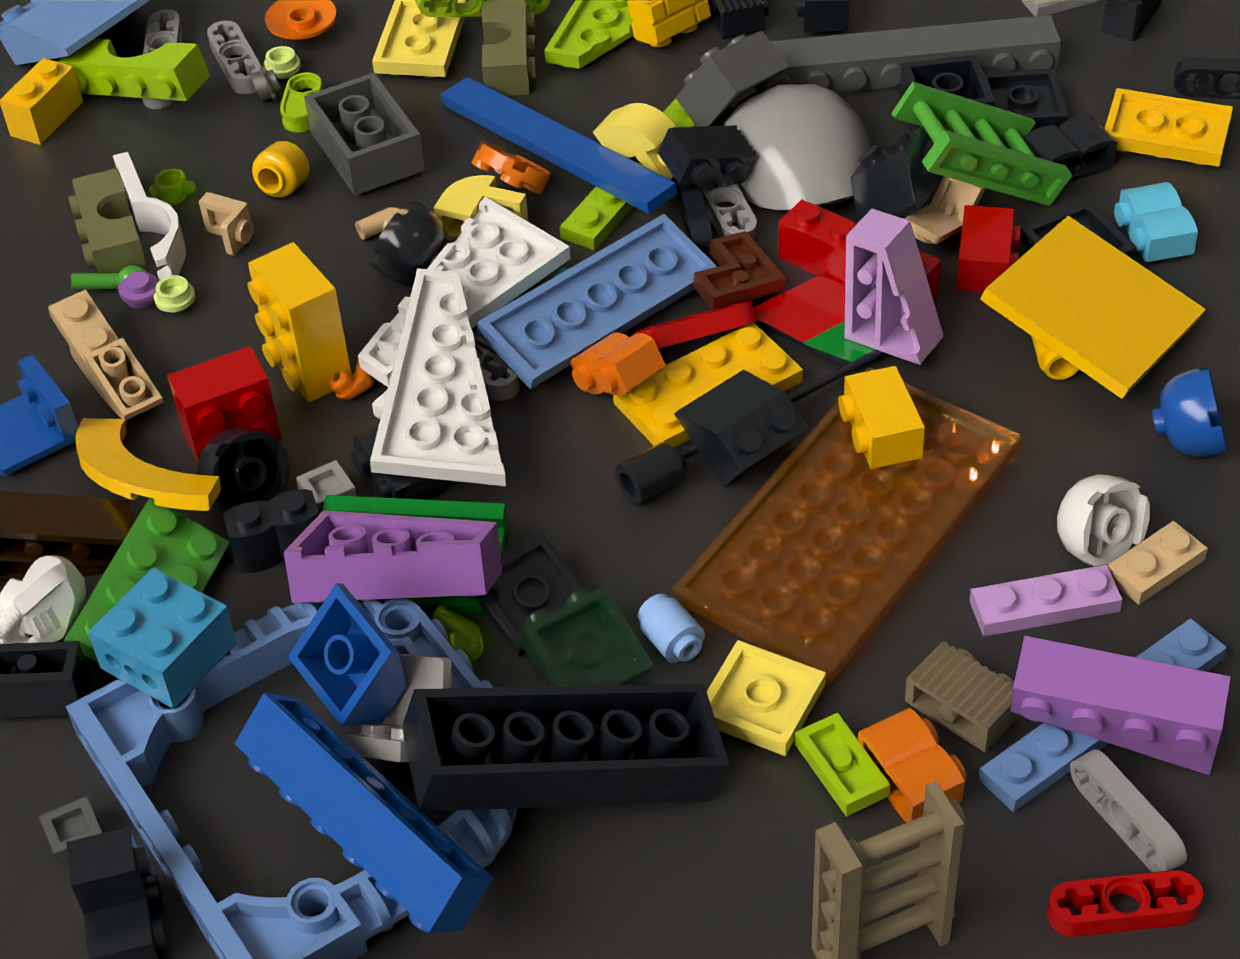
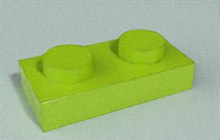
[795,713,891,817]

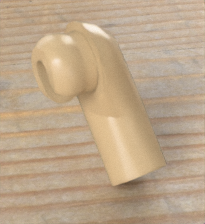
[355,207,409,240]

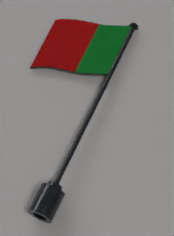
[615,276,887,505]

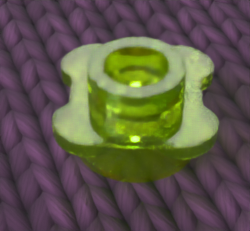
[149,168,196,205]

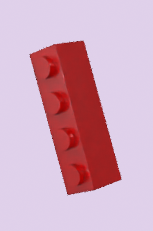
[778,199,941,301]

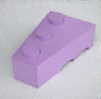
[845,209,944,365]

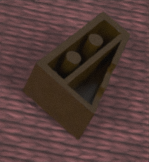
[0,491,131,582]

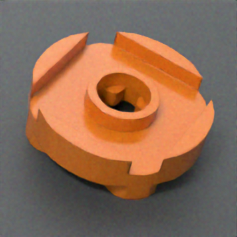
[471,141,551,195]

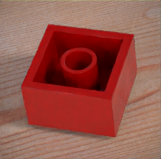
[167,346,282,463]

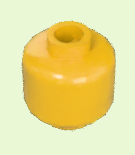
[252,141,310,198]

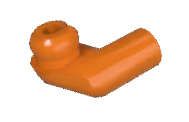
[330,353,375,400]

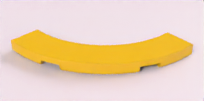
[75,418,221,511]

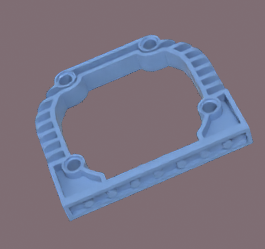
[66,598,517,959]

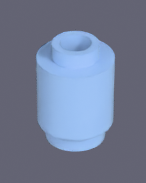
[637,594,705,663]

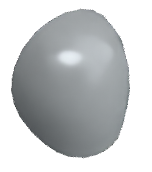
[724,84,872,210]

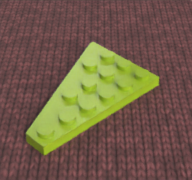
[544,0,634,69]

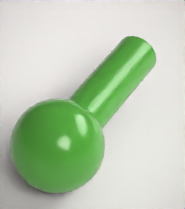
[71,265,146,289]

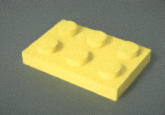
[372,0,466,78]

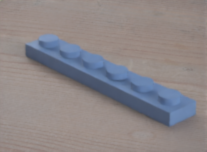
[978,618,1227,813]

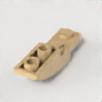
[48,289,163,421]

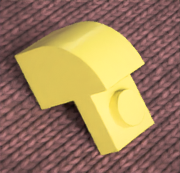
[593,103,675,180]
[433,175,528,242]

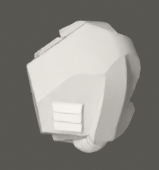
[0,555,86,644]

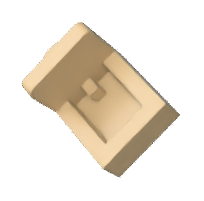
[199,192,254,256]

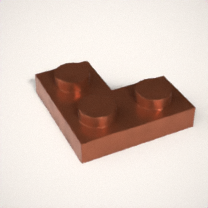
[693,231,786,310]

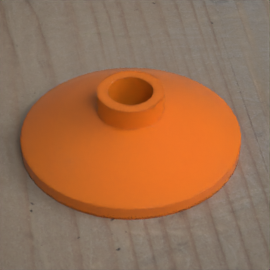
[265,0,337,40]

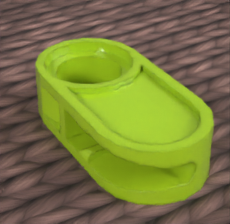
[280,72,323,133]

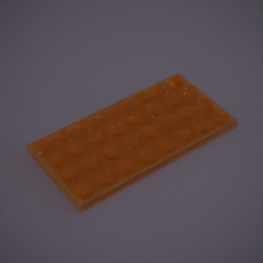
[671,367,1022,684]

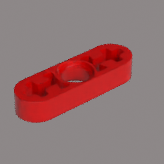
[635,300,757,349]
[1047,870,1203,937]

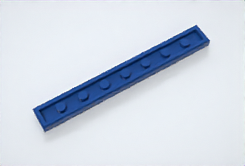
[440,77,677,214]

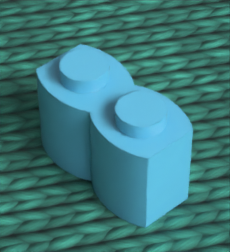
[1114,182,1198,262]

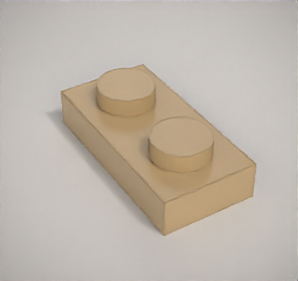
[1107,521,1208,605]

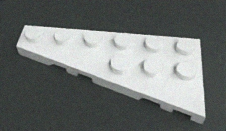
[358,197,571,387]
[370,268,506,486]

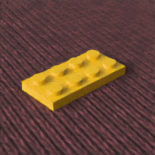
[613,323,803,447]

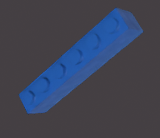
[234,693,494,934]

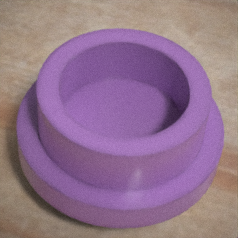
[118,272,159,309]

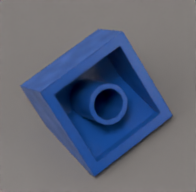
[288,583,407,726]

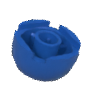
[1152,366,1227,457]

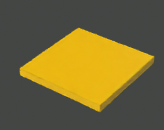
[980,216,1206,399]

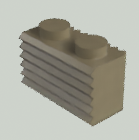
[905,641,1020,753]

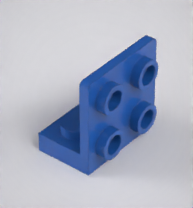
[0,354,78,476]

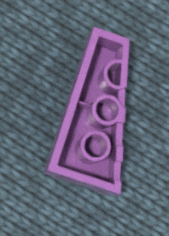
[284,510,502,603]
[1011,636,1231,775]

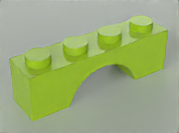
[58,38,210,101]

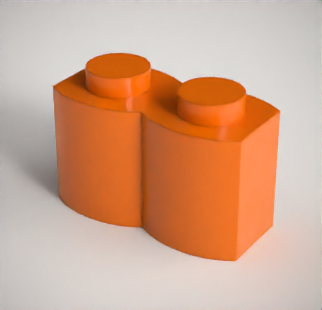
[570,332,666,396]
[858,708,967,823]

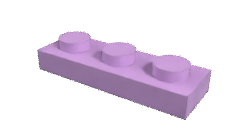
[969,565,1122,637]

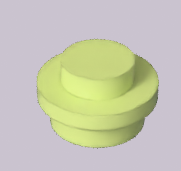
[264,46,301,79]
[154,275,195,313]

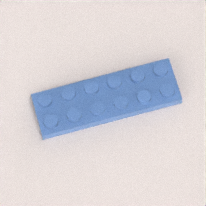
[476,214,717,389]

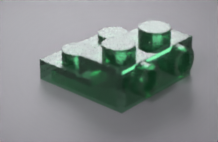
[518,585,653,686]

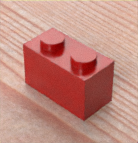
[956,205,1021,292]

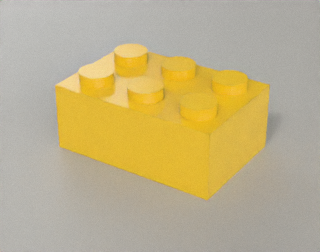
[247,242,352,403]

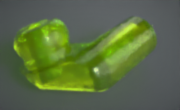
[430,604,484,661]

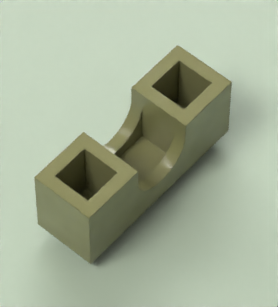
[482,0,536,96]
[68,168,147,273]

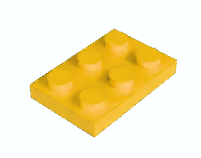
[1105,88,1233,167]

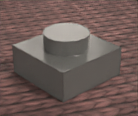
[39,796,102,865]

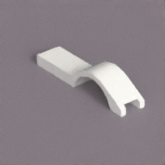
[113,151,186,281]

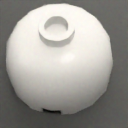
[1057,474,1150,567]

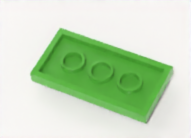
[64,498,230,663]

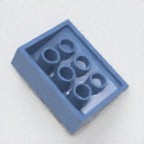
[0,0,150,65]

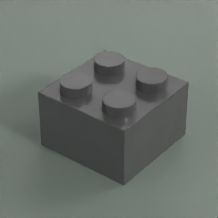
[676,30,789,127]

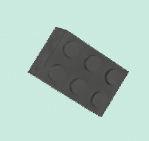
[304,72,425,196]

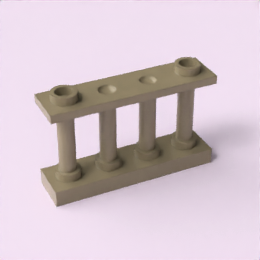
[811,781,966,959]

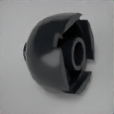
[371,201,448,284]
[197,427,290,511]

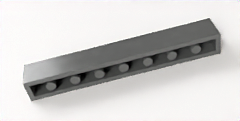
[770,15,1061,93]

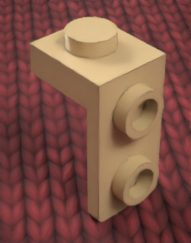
[905,176,986,244]

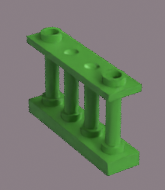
[891,82,1072,206]

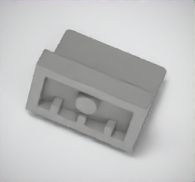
[341,653,453,762]

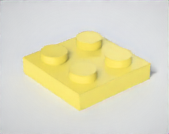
[707,640,826,756]

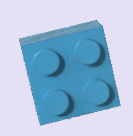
[88,568,237,709]

